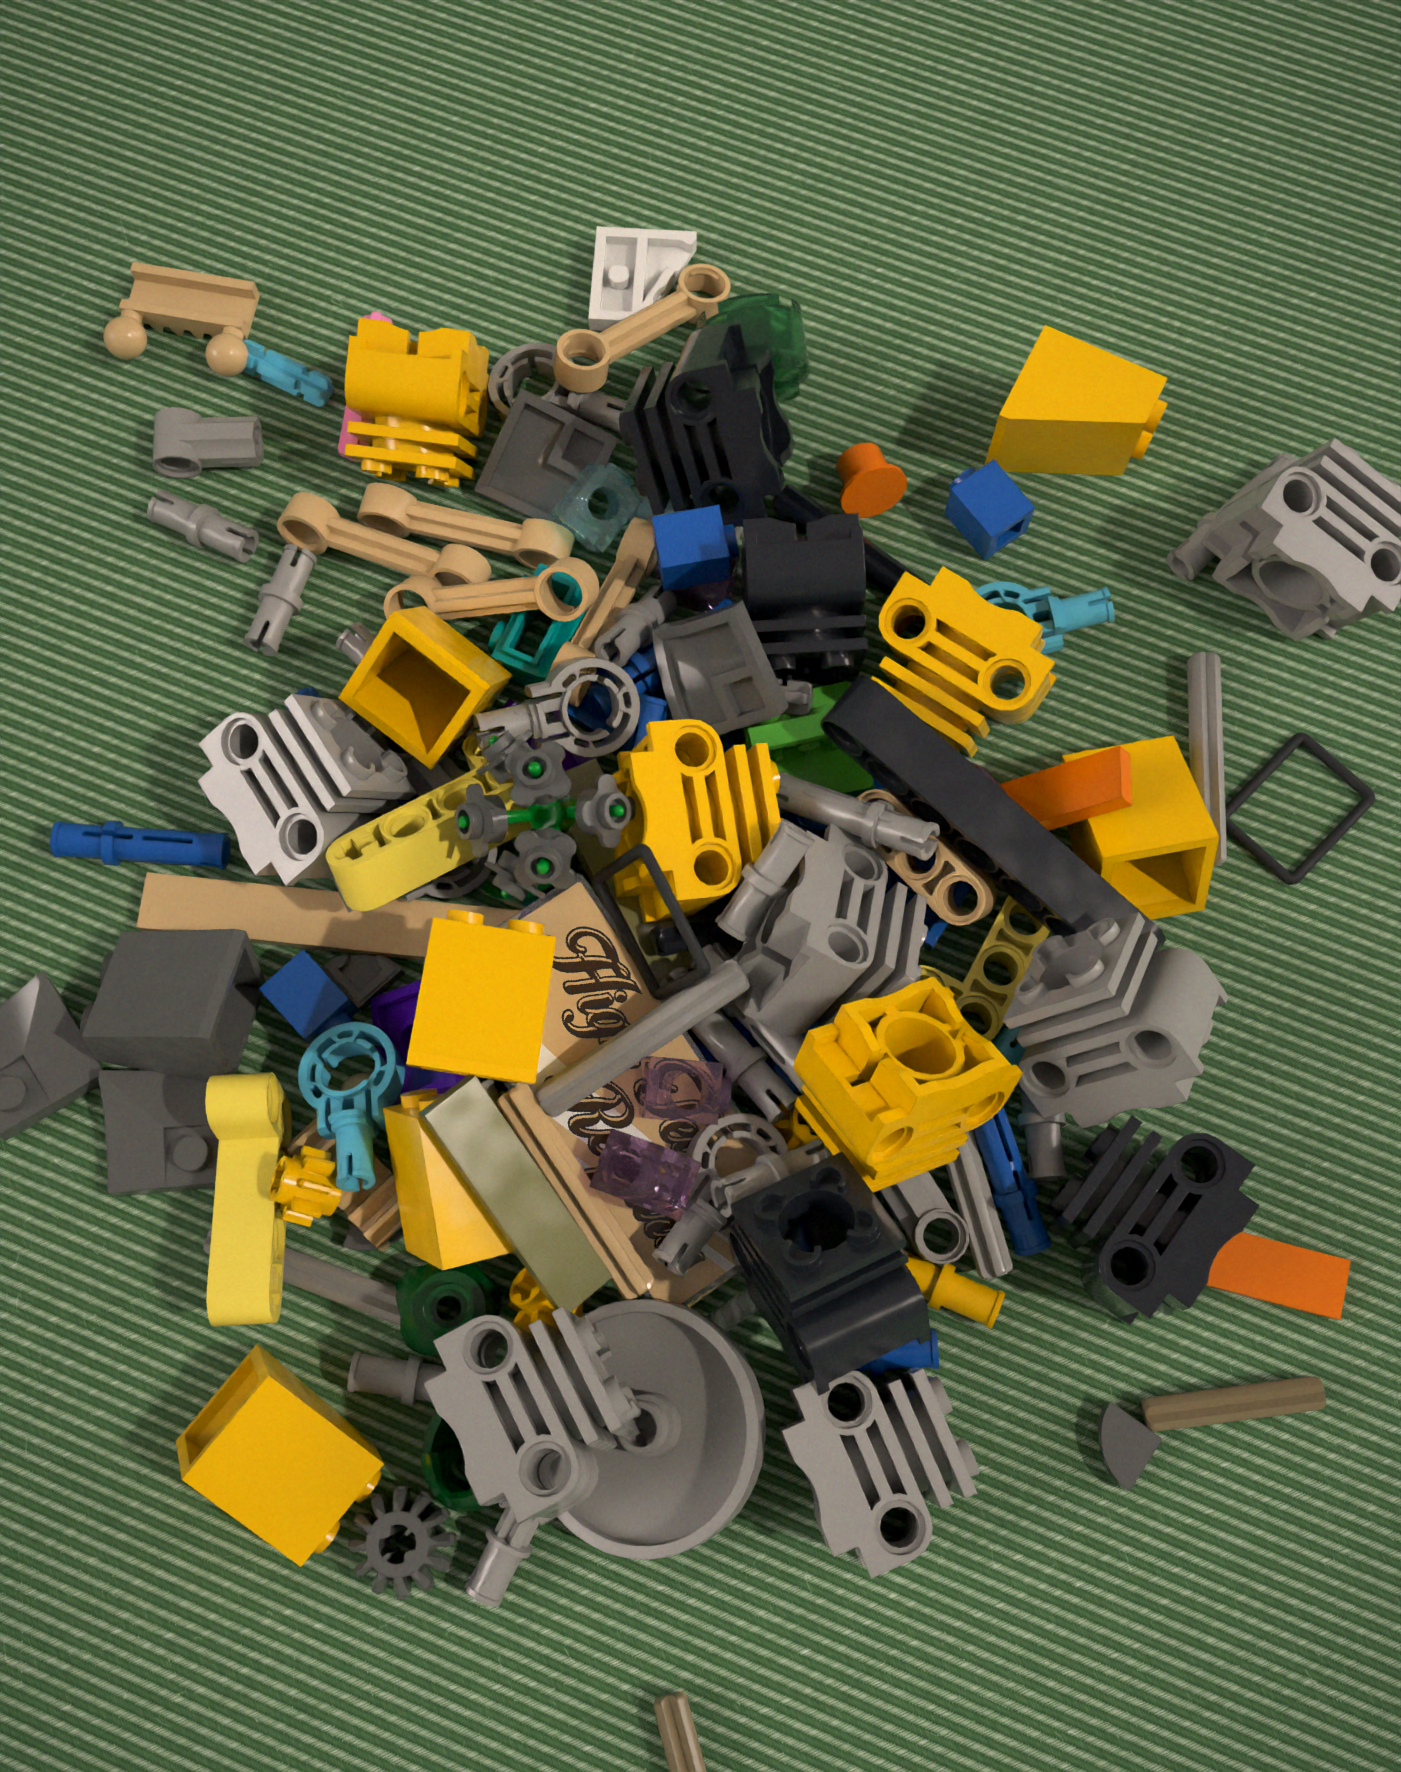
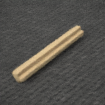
[497,1083,654,1300]

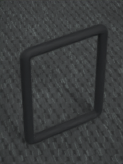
[1225,732,1375,885]
[594,843,711,1000]

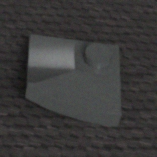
[474,388,619,534]
[652,600,789,735]
[0,971,105,1141]
[98,1070,219,1197]

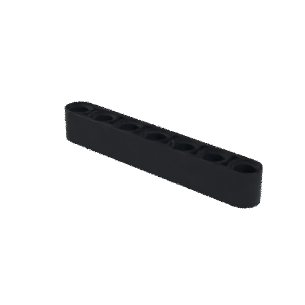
[820,676,1166,953]

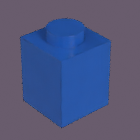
[945,459,1035,561]
[652,505,739,591]
[259,949,360,1044]

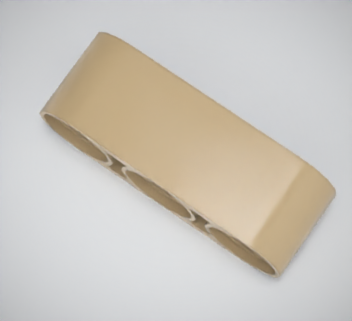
[857,788,997,926]

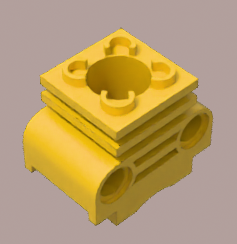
[345,318,490,488]
[871,566,1057,758]
[612,719,783,924]
[793,976,1023,1193]

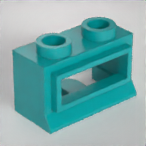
[488,563,600,696]

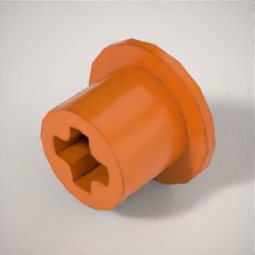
[836,443,907,518]

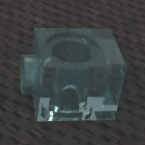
[548,463,643,552]

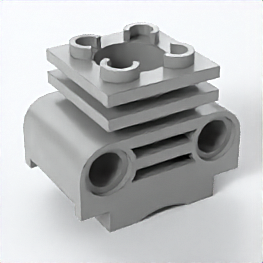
[1201,438,1401,642]
[198,694,417,886]
[733,823,928,1037]
[1003,912,1229,1129]
[424,1306,641,1525]
[778,1369,980,1579]

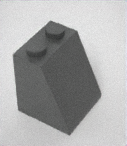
[80,929,266,1082]

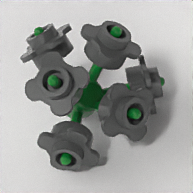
[455,729,636,901]

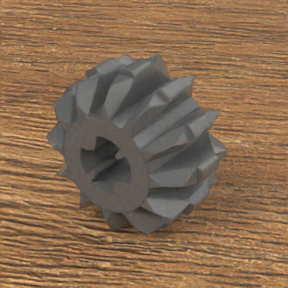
[348,1486,457,1599]

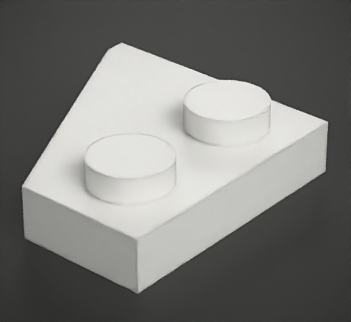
[588,226,697,331]

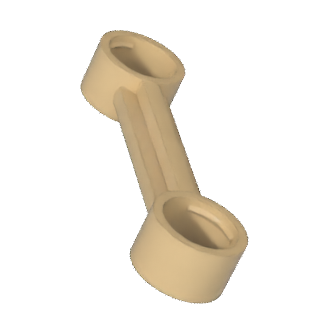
[554,264,731,393]
[357,483,575,570]
[277,492,492,587]
[548,516,658,707]
[384,557,599,622]

